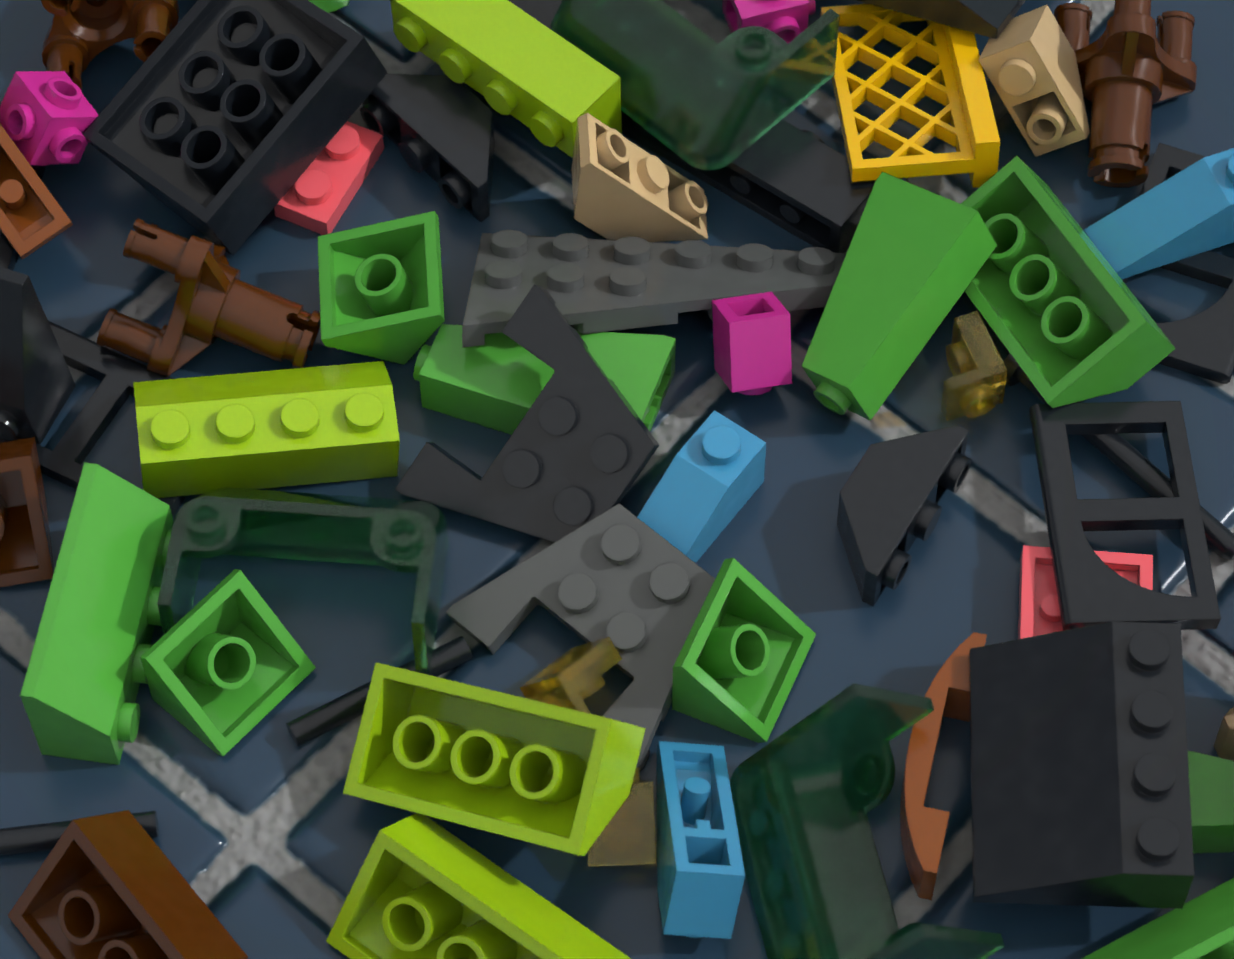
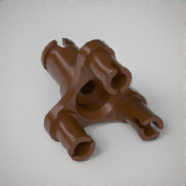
[41,0,179,91]
[1054,0,1197,188]
[96,218,321,377]

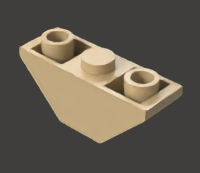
[572,113,708,242]

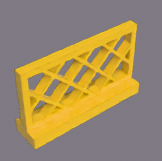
[820,4,1000,188]

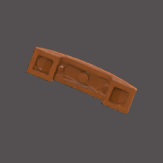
[900,632,987,900]

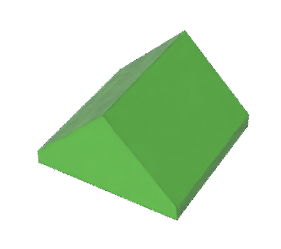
[318,211,445,365]
[672,558,816,743]
[140,569,316,757]

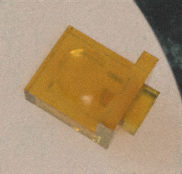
[941,311,1007,421]
[520,637,622,714]
[588,767,657,867]

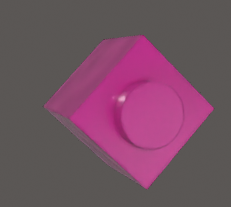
[712,291,792,395]

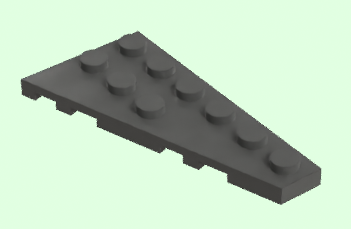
[462,230,846,348]

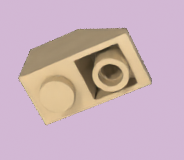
[978,5,1090,157]

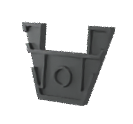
[446,503,715,774]

